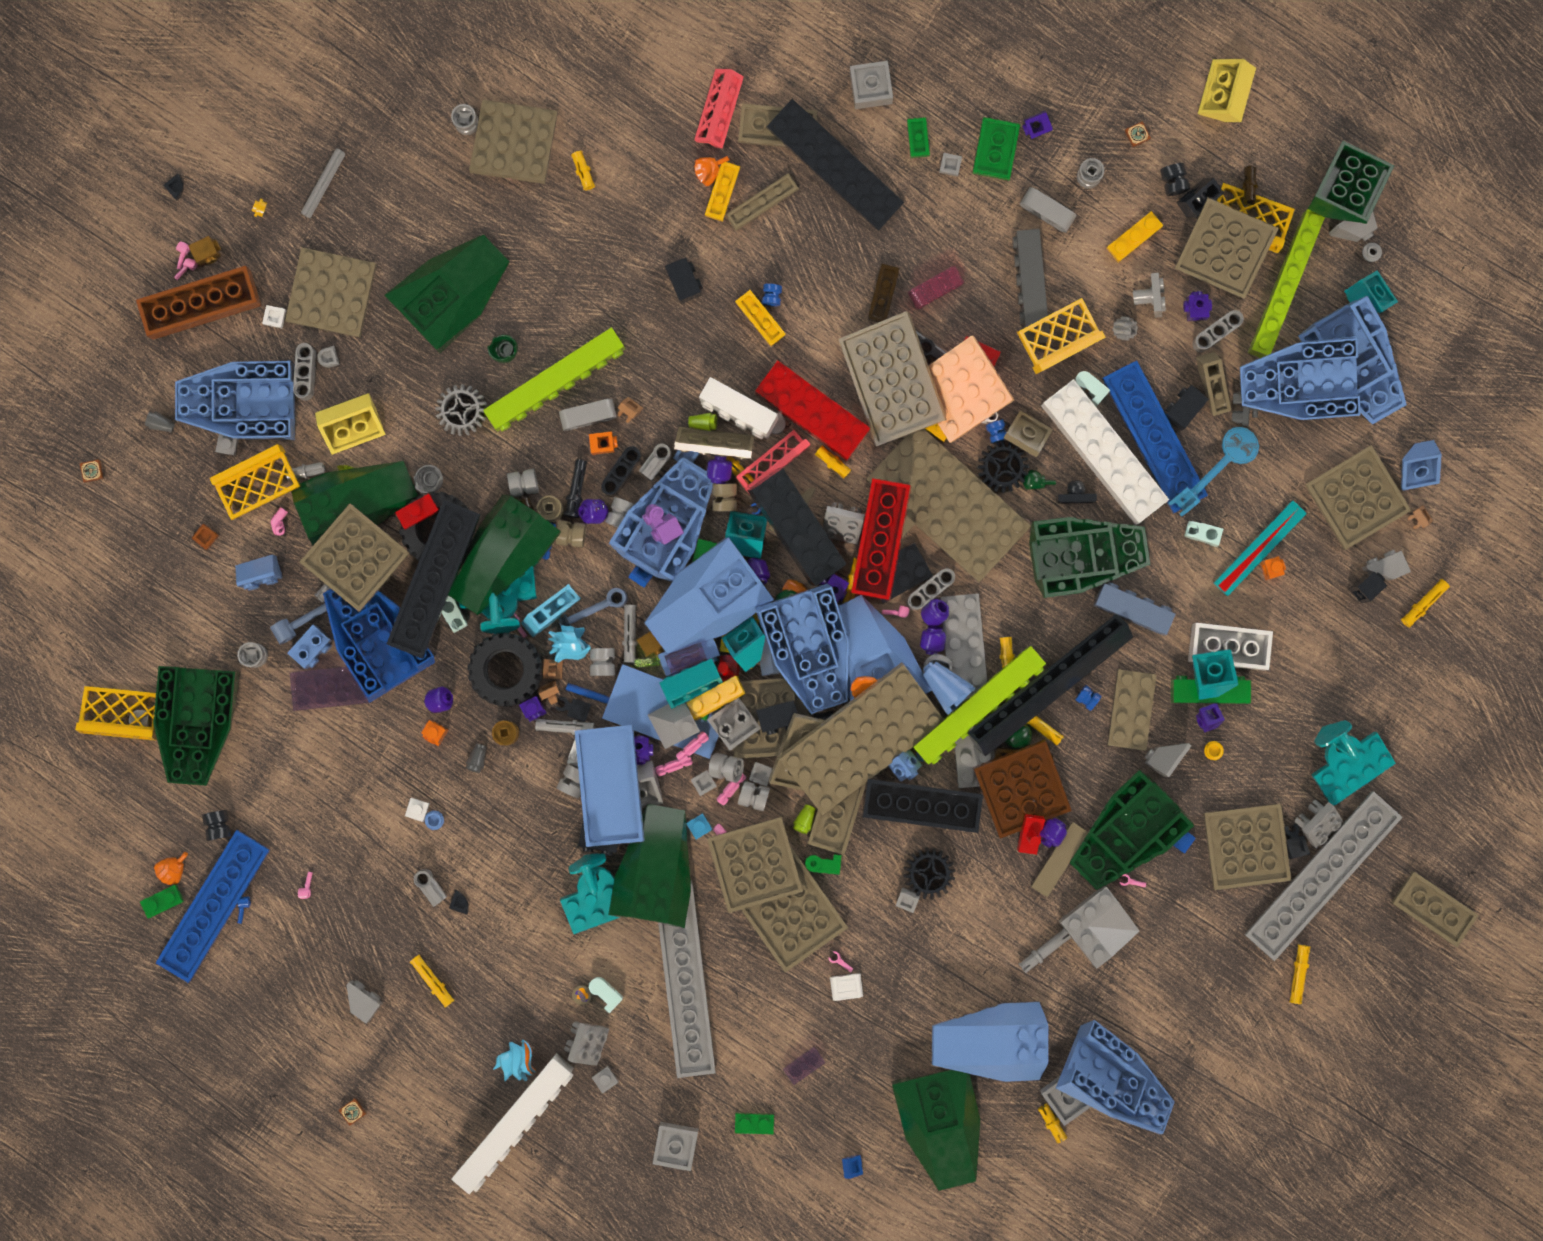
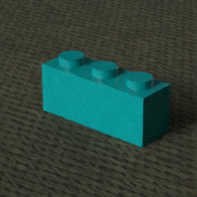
[659,658,723,709]

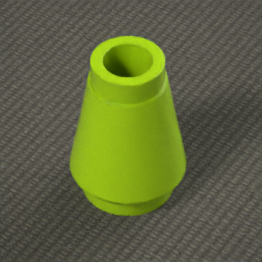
[688,413,717,432]
[793,804,815,834]

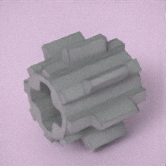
[1113,316,1138,341]

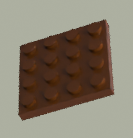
[973,739,1072,839]

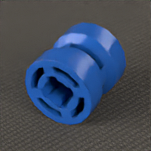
[762,284,782,306]
[986,420,1007,444]
[1075,685,1102,711]

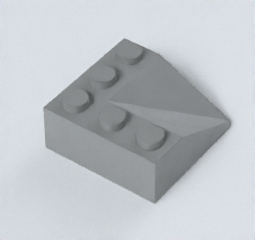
[1058,886,1139,969]

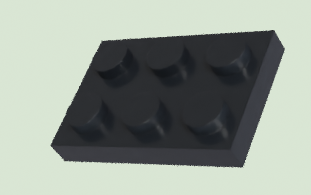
[880,543,933,604]

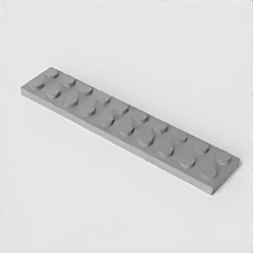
[940,594,994,788]
[1244,791,1402,961]
[658,880,716,1078]

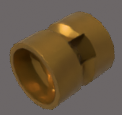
[492,720,520,745]

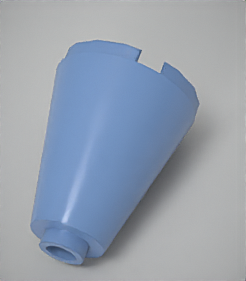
[923,662,976,715]

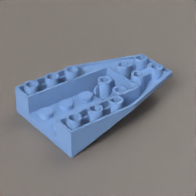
[1240,336,1361,420]
[175,361,295,440]
[644,537,774,654]
[755,583,849,714]
[838,595,932,701]
[1056,1020,1175,1134]

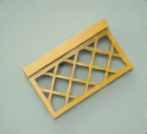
[1216,183,1295,253]
[1017,298,1106,374]
[210,444,300,520]
[75,686,157,741]

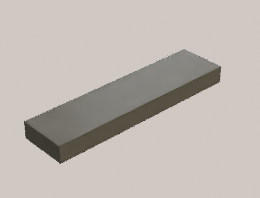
[725,173,799,231]
[1031,822,1088,897]

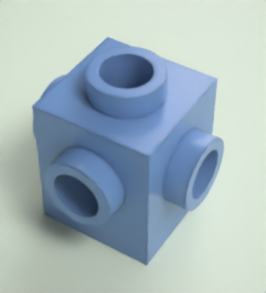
[888,749,922,782]

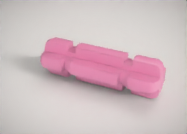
[676,731,709,762]
[655,755,693,776]
[717,774,746,805]

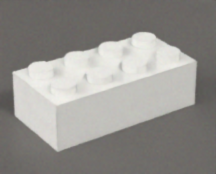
[699,377,778,440]
[1188,623,1273,671]

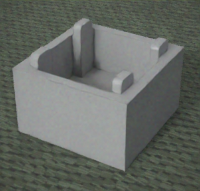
[849,61,893,109]
[1039,1075,1091,1126]
[653,1122,699,1171]

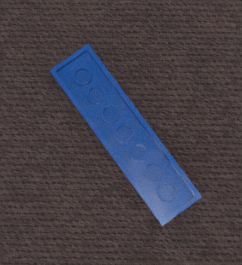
[1102,360,1208,514]
[156,830,270,983]

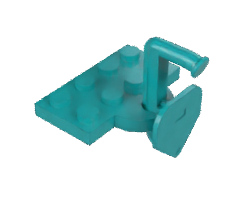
[457,566,537,634]
[1311,720,1396,806]
[560,853,620,934]

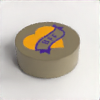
[572,985,592,1005]

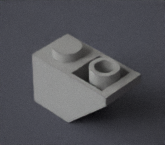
[1362,550,1411,581]
[346,980,383,1024]

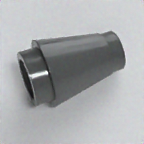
[145,411,175,433]
[465,744,487,773]

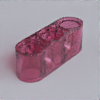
[908,266,965,310]

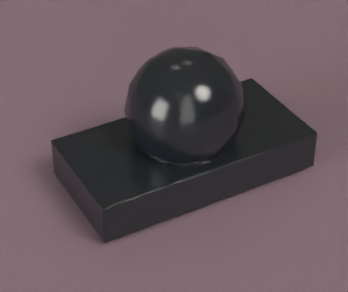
[1056,480,1097,504]

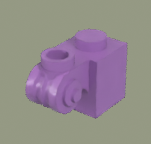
[642,504,684,545]

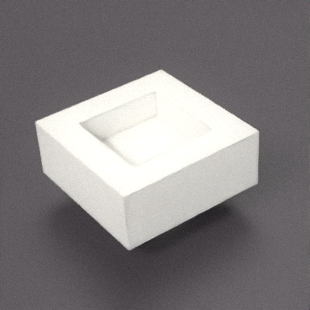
[262,305,287,329]
[405,798,430,822]

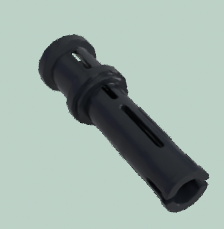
[562,459,588,519]

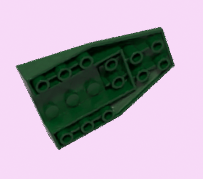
[384,234,510,353]
[153,666,240,786]
[891,1069,981,1191]

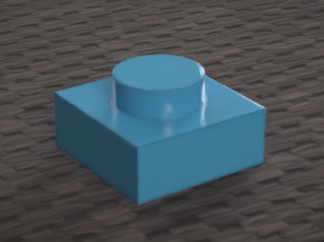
[686,813,713,840]

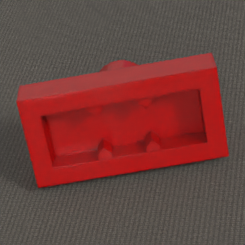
[395,494,439,530]
[717,655,740,682]
[1017,814,1045,855]

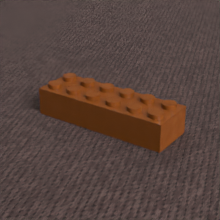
[136,266,262,340]

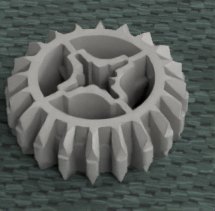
[435,384,487,436]

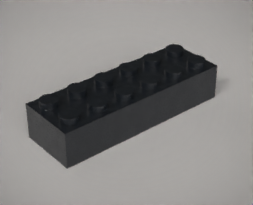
[747,468,846,586]
[862,779,983,833]

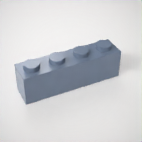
[1093,582,1176,636]

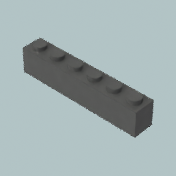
[1012,229,1049,347]

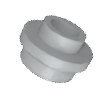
[1362,243,1382,262]

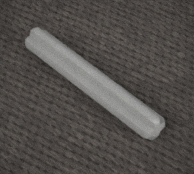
[301,149,345,218]

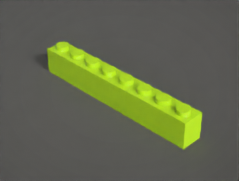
[1248,209,1325,358]
[483,327,625,432]
[913,646,1046,765]

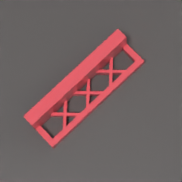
[694,69,744,149]
[735,430,811,493]

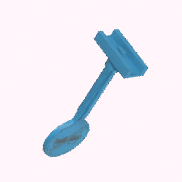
[1169,427,1259,516]

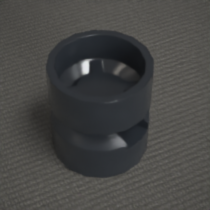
[1160,163,1191,197]
[202,810,232,841]

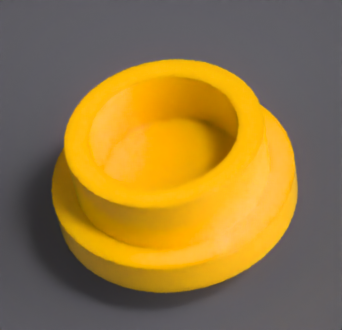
[252,198,267,217]
[1204,741,1224,760]

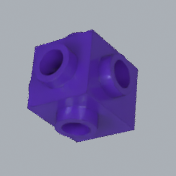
[1183,292,1212,321]
[818,574,849,603]
[634,736,653,765]

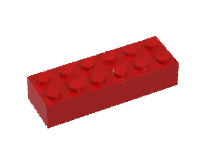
[755,360,870,461]
[851,478,912,600]

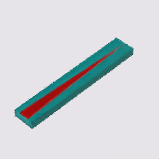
[1213,501,1307,596]

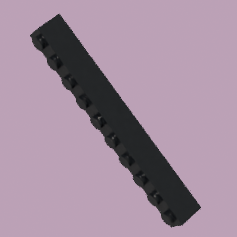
[968,614,1133,757]

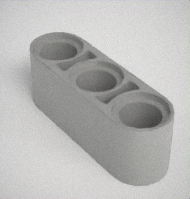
[1020,187,1076,233]
[1192,310,1244,352]
[293,343,317,401]
[559,399,617,431]
[907,568,955,611]

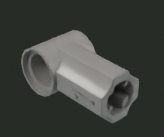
[639,444,672,480]
[414,869,448,907]

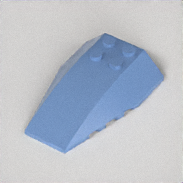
[1298,296,1407,424]
[609,457,714,582]
[932,1002,1048,1082]

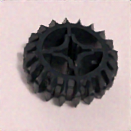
[977,441,1029,493]
[903,847,956,900]

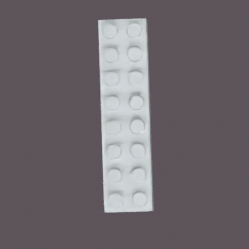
[1041,379,1169,525]
[451,1053,574,1194]

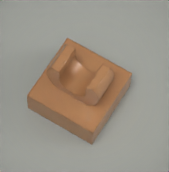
[618,397,643,423]
[1408,505,1433,529]
[543,659,563,679]
[538,680,559,705]

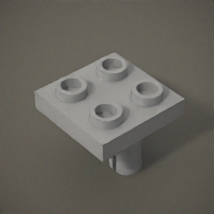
[1133,273,1166,318]
[822,502,865,545]
[707,698,761,751]
[1295,800,1343,849]
[564,1021,609,1066]

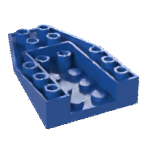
[323,589,435,703]

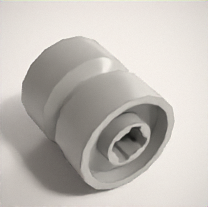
[451,104,479,135]
[1077,158,1104,189]
[507,469,539,498]
[605,497,635,528]
[237,642,268,668]
[590,648,615,676]
[709,753,744,783]
[556,763,581,799]
[738,781,770,812]

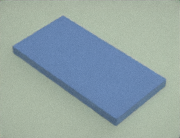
[602,664,728,759]
[575,725,645,847]

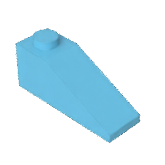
[521,584,581,638]

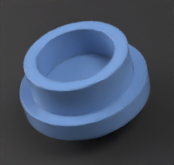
[425,811,444,830]

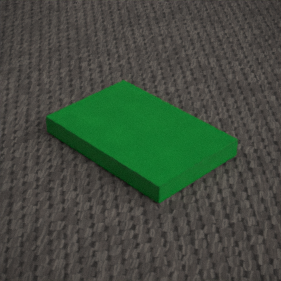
[972,117,1020,181]

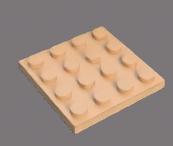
[928,335,1014,443]

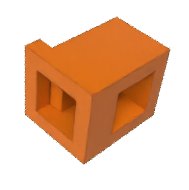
[589,432,618,455]
[1260,556,1286,580]
[421,720,448,746]

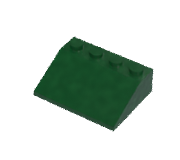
[1308,141,1395,224]

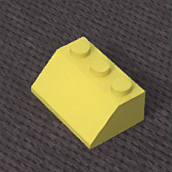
[1198,59,1256,122]
[315,393,385,454]

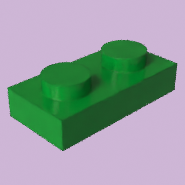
[907,117,930,158]
[140,885,184,919]
[735,1113,774,1135]

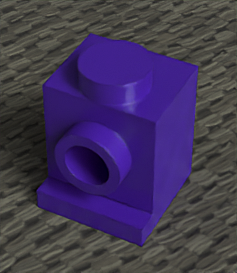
[1022,110,1053,139]
[519,696,547,722]
[1196,703,1225,733]

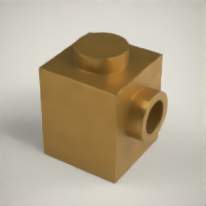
[188,236,221,266]
[637,631,665,657]

